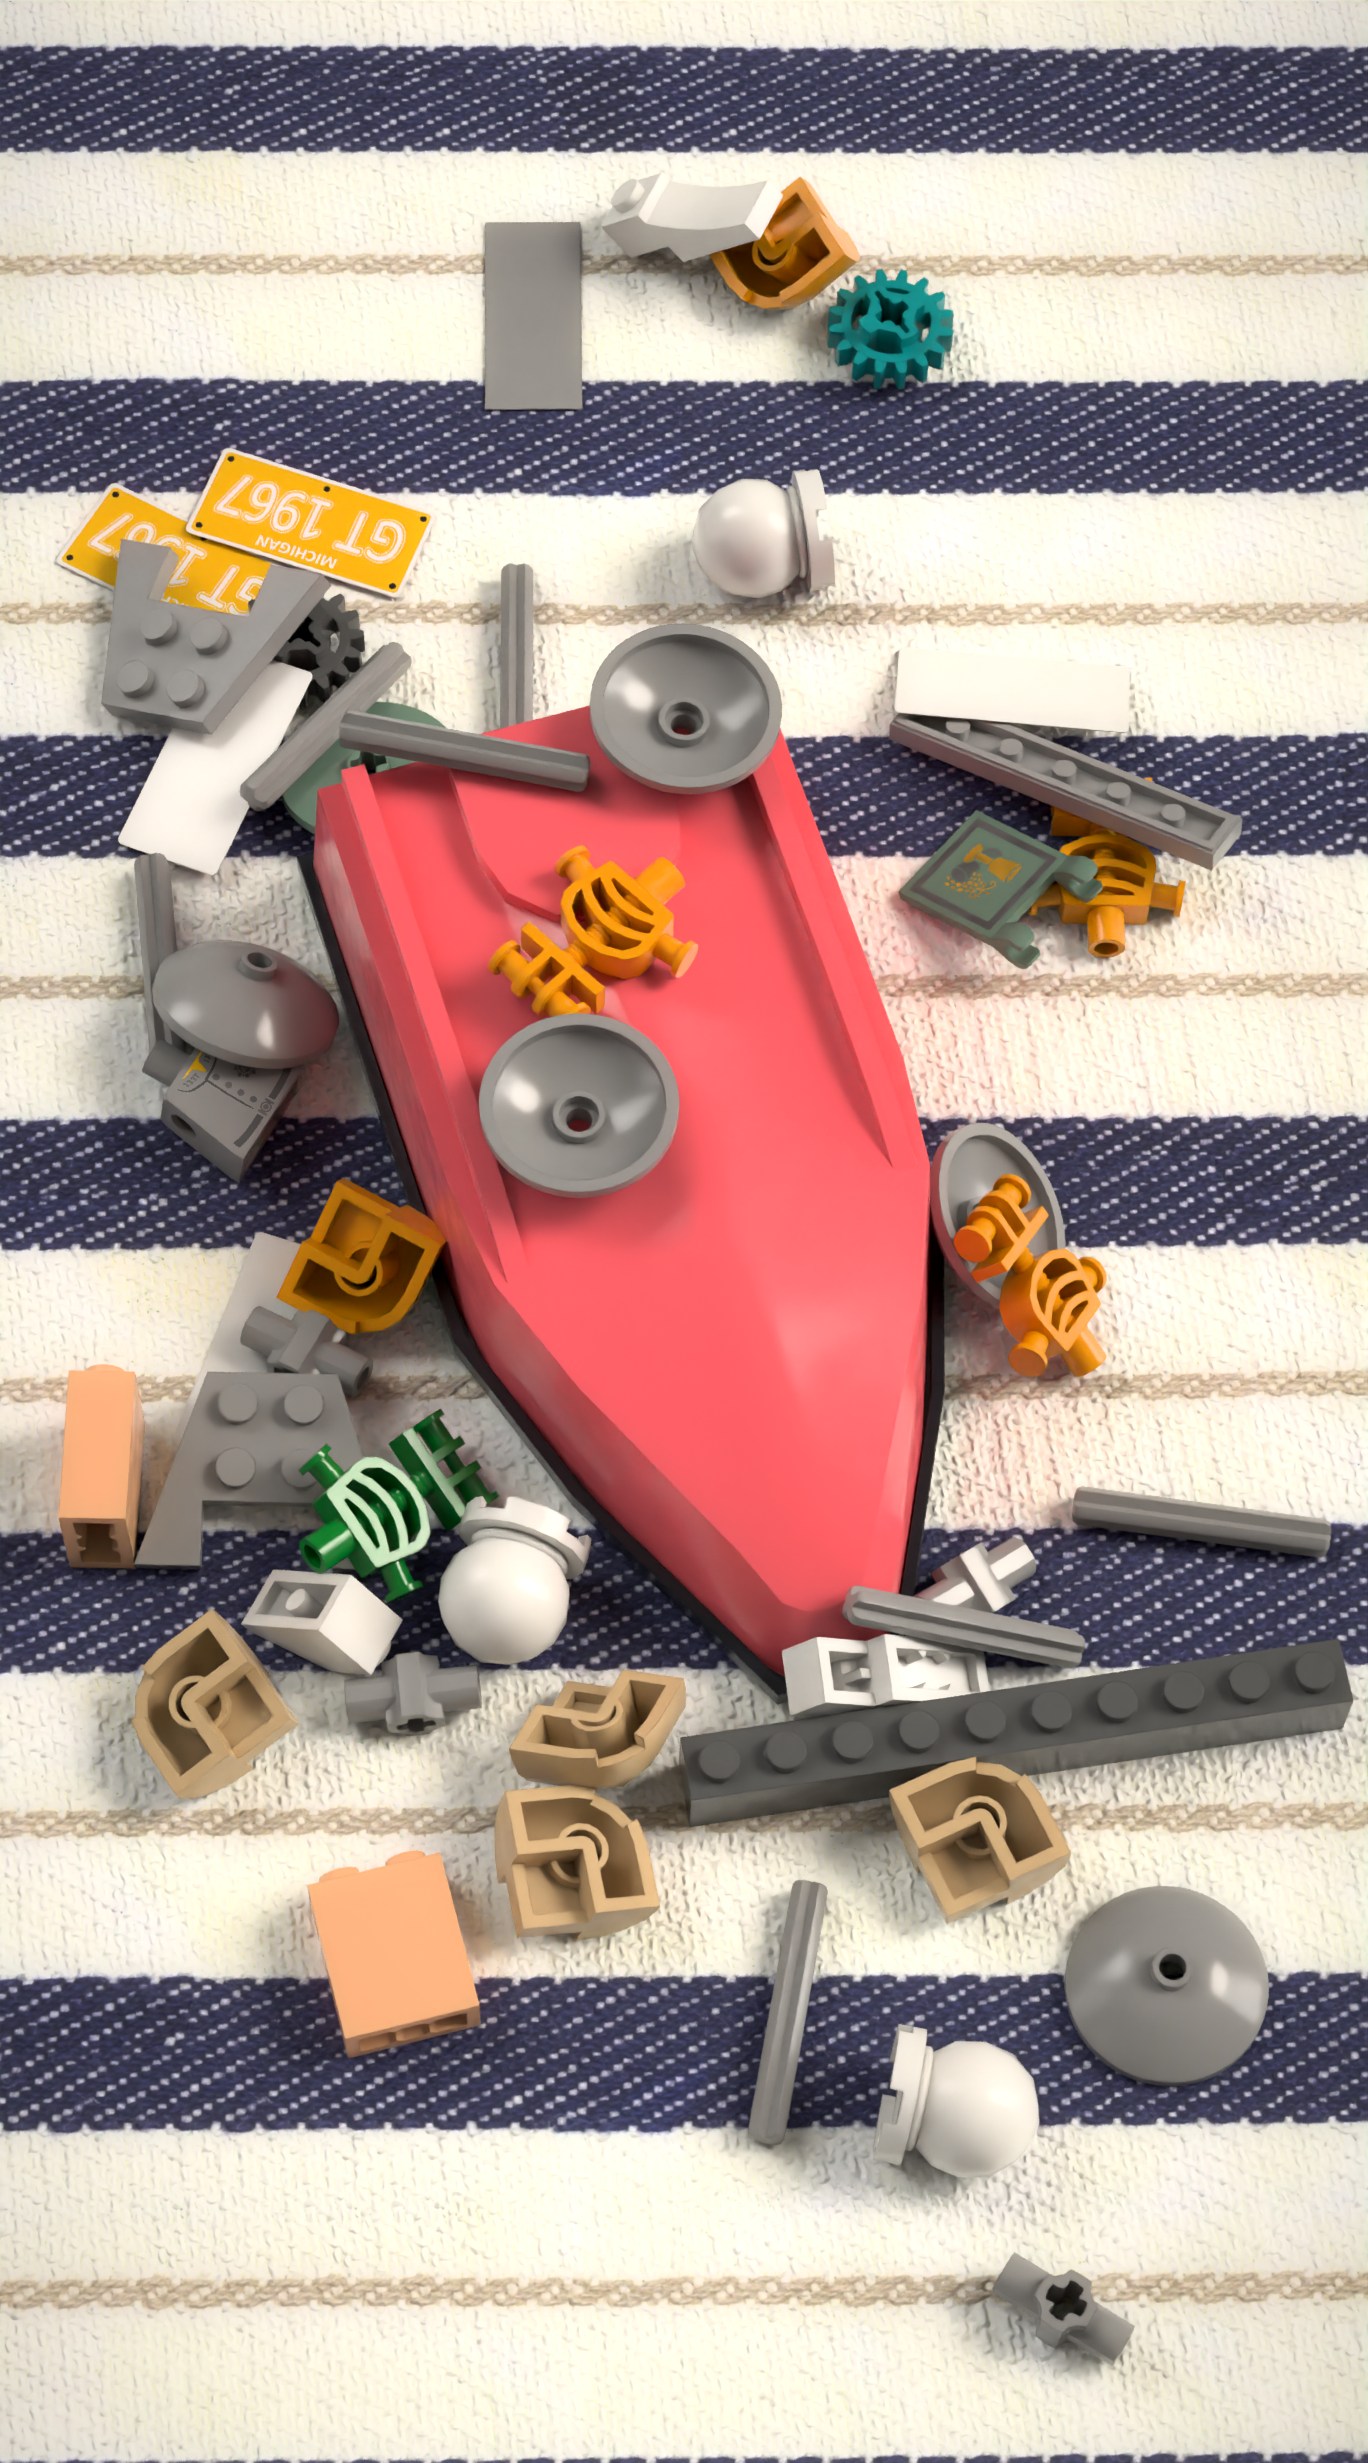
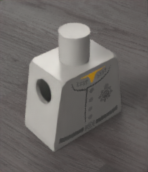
[142,1039,304,1183]

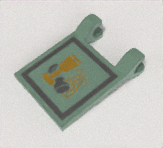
[898,810,1103,970]

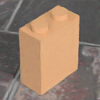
[58,1364,145,1569]
[307,1851,481,2059]

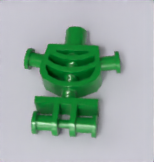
[298,1408,500,1604]

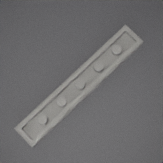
[889,713,1242,871]

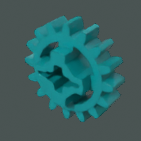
[827,269,954,389]

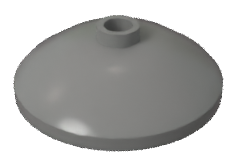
[589,623,782,794]
[152,940,339,1069]
[479,1013,679,1198]
[930,1123,1066,1308]
[1064,1886,1269,2086]

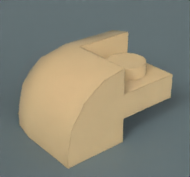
[131,1609,299,1799]
[509,1669,686,1790]
[889,1757,1071,1924]
[494,1785,660,1941]

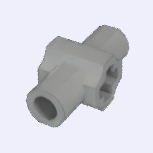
[240,1306,373,1398]
[913,1537,1036,1613]
[344,1652,482,1736]
[992,2252,1136,2366]

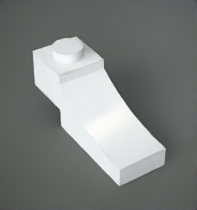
[601,172,783,262]
[782,1634,989,1718]

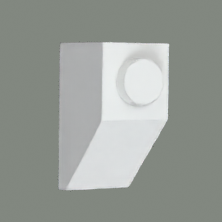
[241,1570,403,1675]

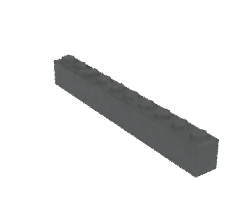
[679,1639,1354,1827]

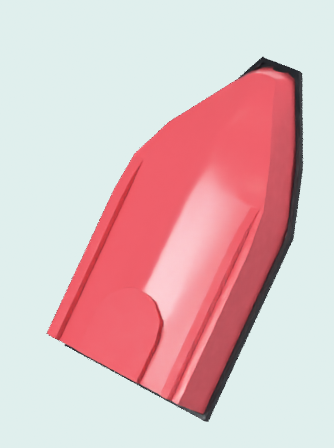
[297,706,945,1705]

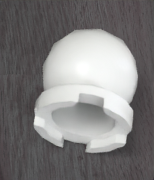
[692,469,835,598]
[438,1496,591,1665]
[873,2024,1039,2178]

